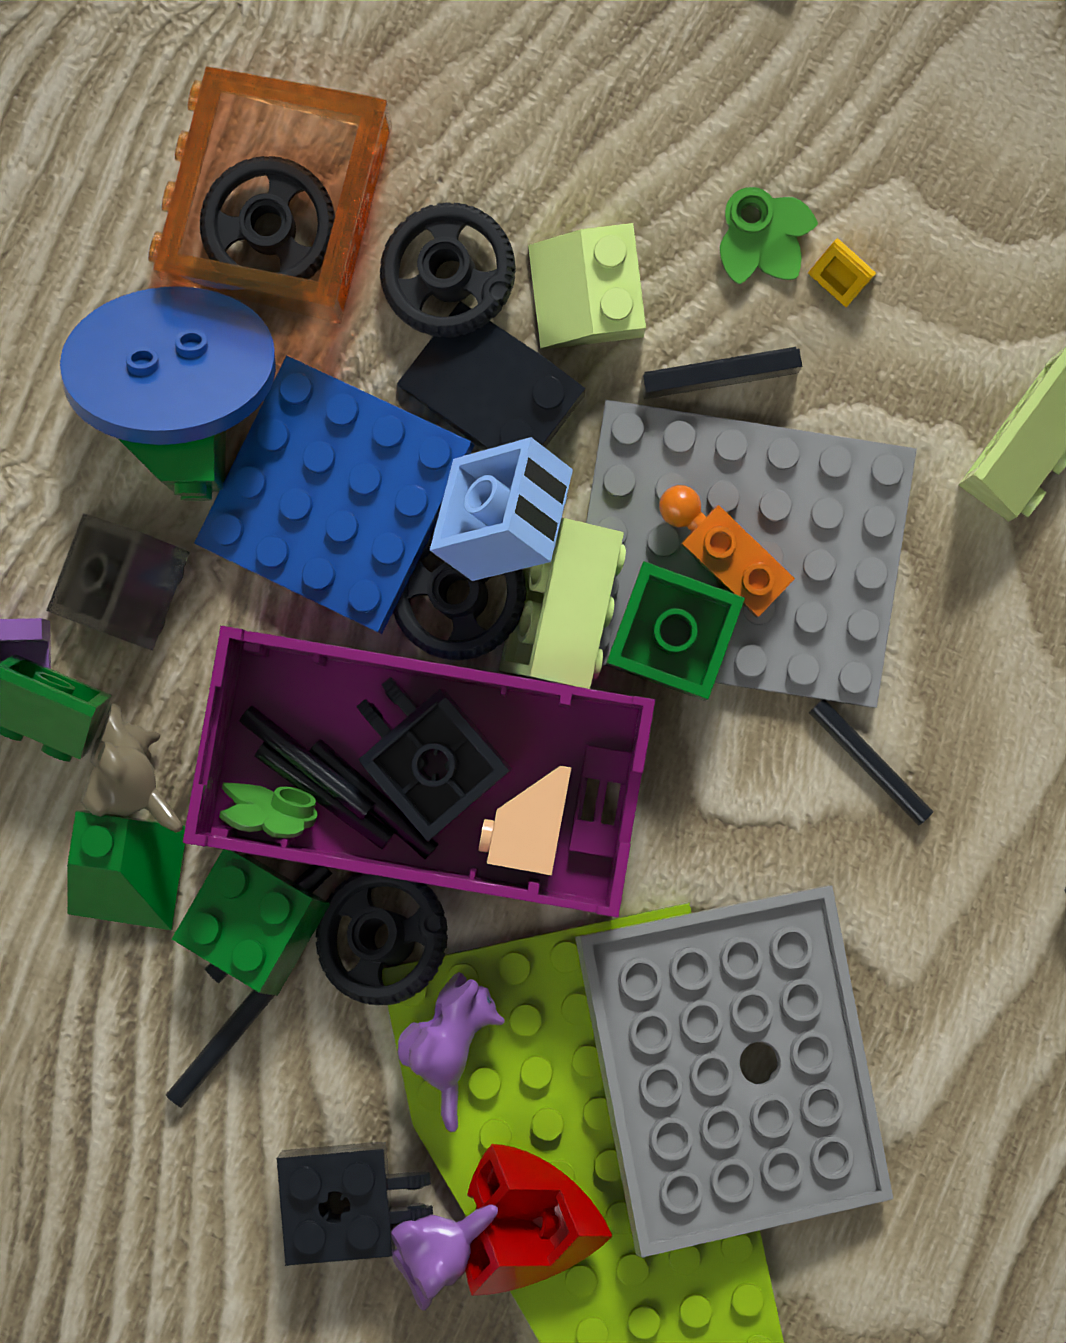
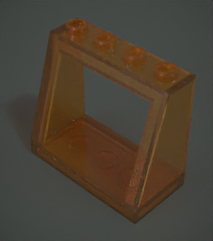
[148,66,392,324]

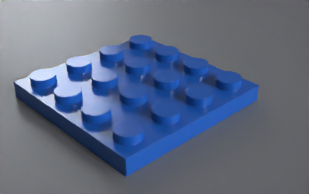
[194,355,475,634]

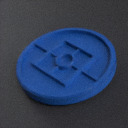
[60,286,276,445]

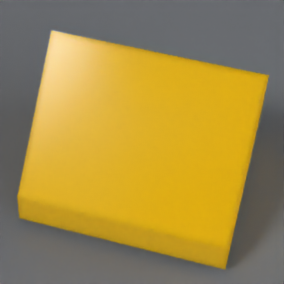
[808,238,877,308]

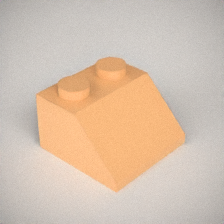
[478,766,571,875]

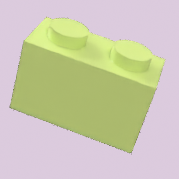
[528,223,646,350]

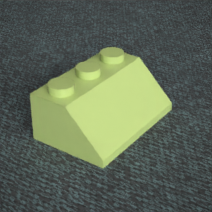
[958,346,1066,522]
[498,518,626,689]

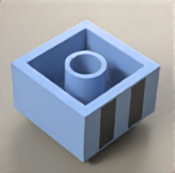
[430,437,573,581]

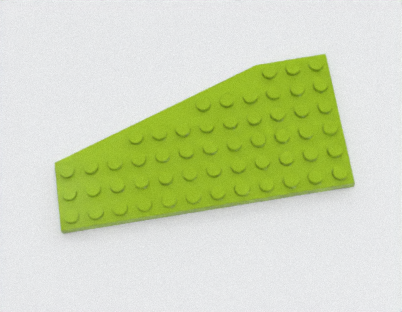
[382,902,784,1343]

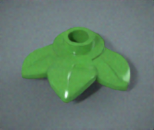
[719,187,818,284]
[219,783,317,839]

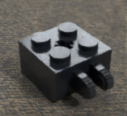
[357,677,512,841]
[276,1142,433,1266]

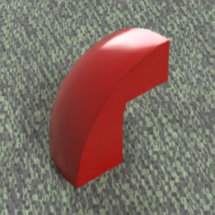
[465,1144,613,1296]

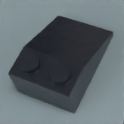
[397,301,586,450]

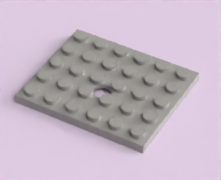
[586,400,917,708]
[575,885,893,1257]

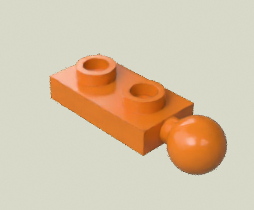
[659,485,795,617]

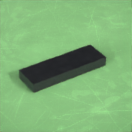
[641,347,803,399]

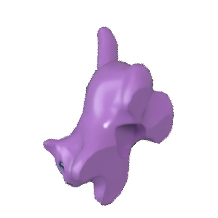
[397,972,505,1132]
[391,1205,498,1311]

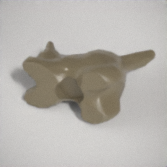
[81,704,183,832]

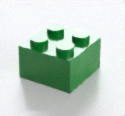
[605,561,745,701]
[172,849,330,996]

